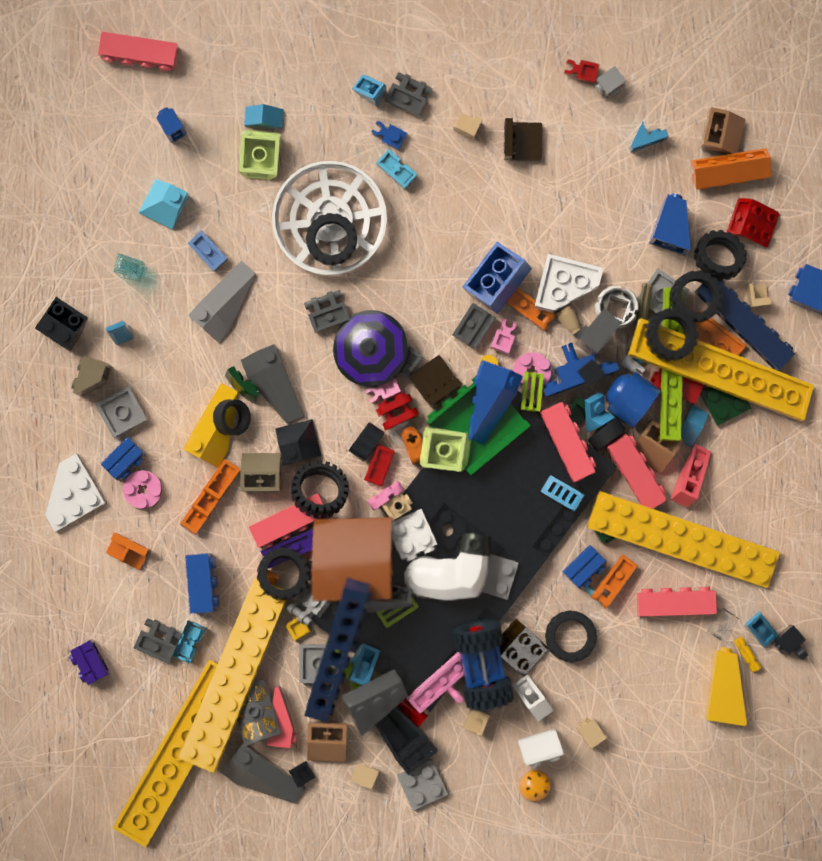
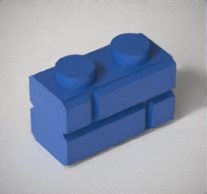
[156,107,187,142]
[100,437,145,481]
[562,545,607,588]

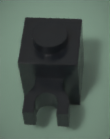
[774,624,808,660]

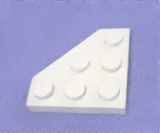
[534,254,603,313]
[45,453,106,532]

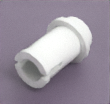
[620,355,646,375]

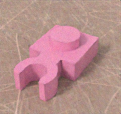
[490,319,516,355]
[366,378,402,403]

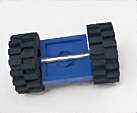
[452,618,514,711]

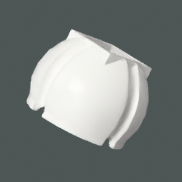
[595,285,639,329]

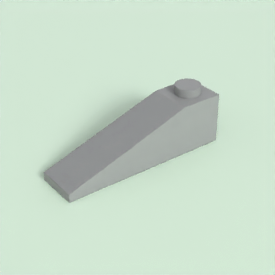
[188,261,256,343]

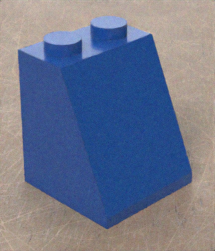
[649,193,691,256]

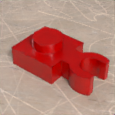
[564,60,599,84]

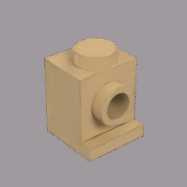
[382,493,413,522]

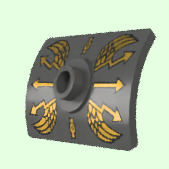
[237,680,281,746]

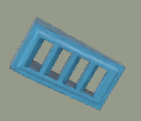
[106,321,133,345]
[540,475,584,512]

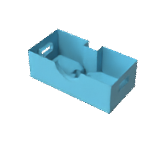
[376,149,417,190]
[172,620,207,663]

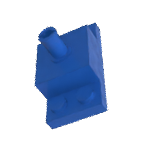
[542,342,619,399]

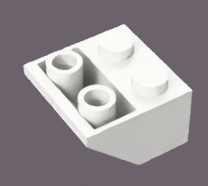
[518,729,564,768]

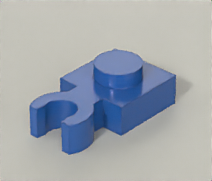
[371,121,407,151]

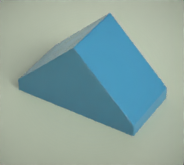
[352,74,387,107]
[244,104,284,129]
[681,405,709,447]

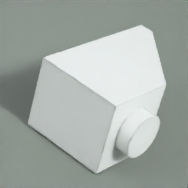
[512,674,554,722]

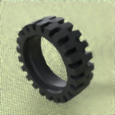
[291,460,349,519]

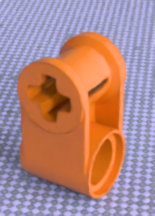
[401,426,423,465]

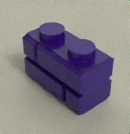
[69,639,110,685]

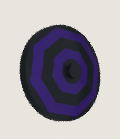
[333,310,409,387]

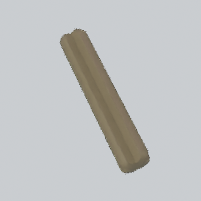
[633,283,653,337]

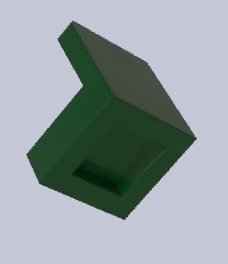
[569,395,586,425]

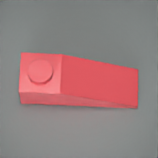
[670,444,711,507]
[267,686,297,748]

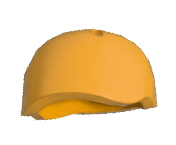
[519,770,551,802]

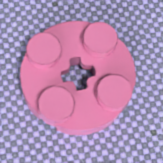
[513,352,551,391]
[123,470,162,509]
[367,481,405,511]

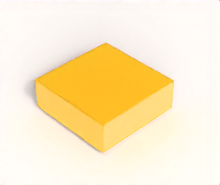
[285,617,311,641]

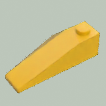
[183,383,238,468]

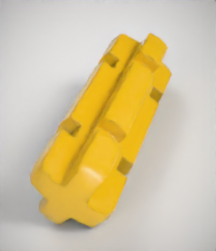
[734,636,761,672]

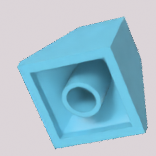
[138,179,190,230]

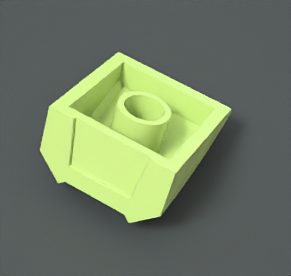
[239,130,281,180]
[420,427,471,472]

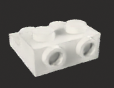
[392,509,437,562]

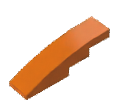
[180,459,241,536]

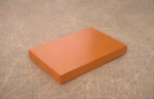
[683,310,747,356]

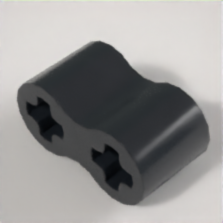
[348,422,385,462]

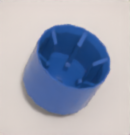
[606,371,661,428]

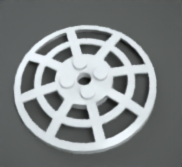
[272,161,387,275]

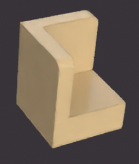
[453,113,483,140]
[746,284,771,308]
[463,709,490,736]
[350,763,379,790]

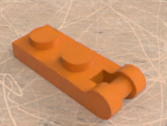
[506,288,557,332]
[591,554,638,609]

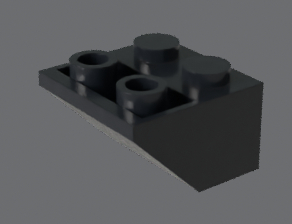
[35,297,88,351]

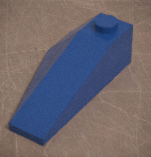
[468,360,523,445]

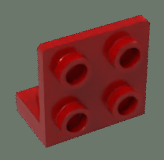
[726,198,780,248]

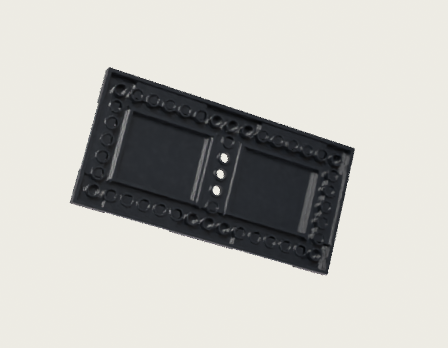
[311,391,617,712]

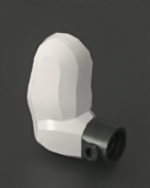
[404,533,491,601]

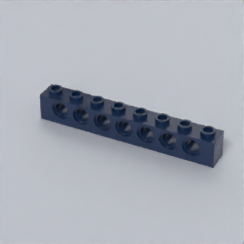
[304,577,372,722]

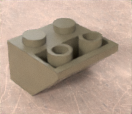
[71,356,112,397]
[241,453,281,492]

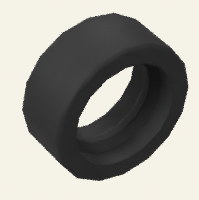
[213,399,251,435]
[588,418,626,451]

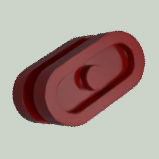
[376,392,420,431]

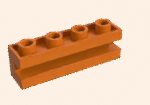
[691,148,772,189]

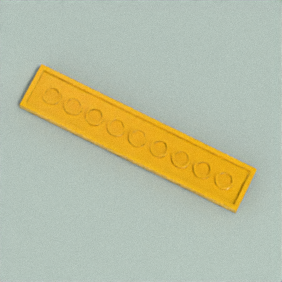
[628,318,814,422]
[587,491,780,588]
[179,578,288,773]
[113,659,218,848]

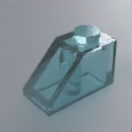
[113,253,147,282]

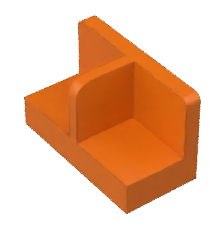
[106,532,150,570]

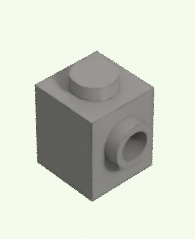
[595,66,626,98]

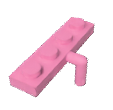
[407,652,464,713]

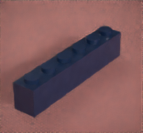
[694,278,795,371]

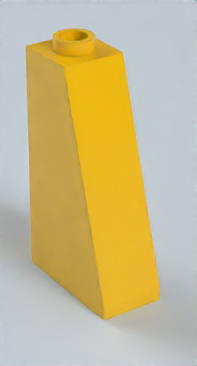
[705,647,747,726]

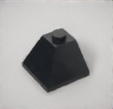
[275,419,322,465]

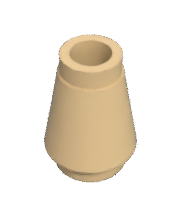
[556,305,581,335]

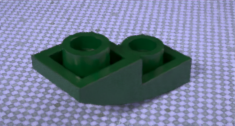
[225,366,259,403]

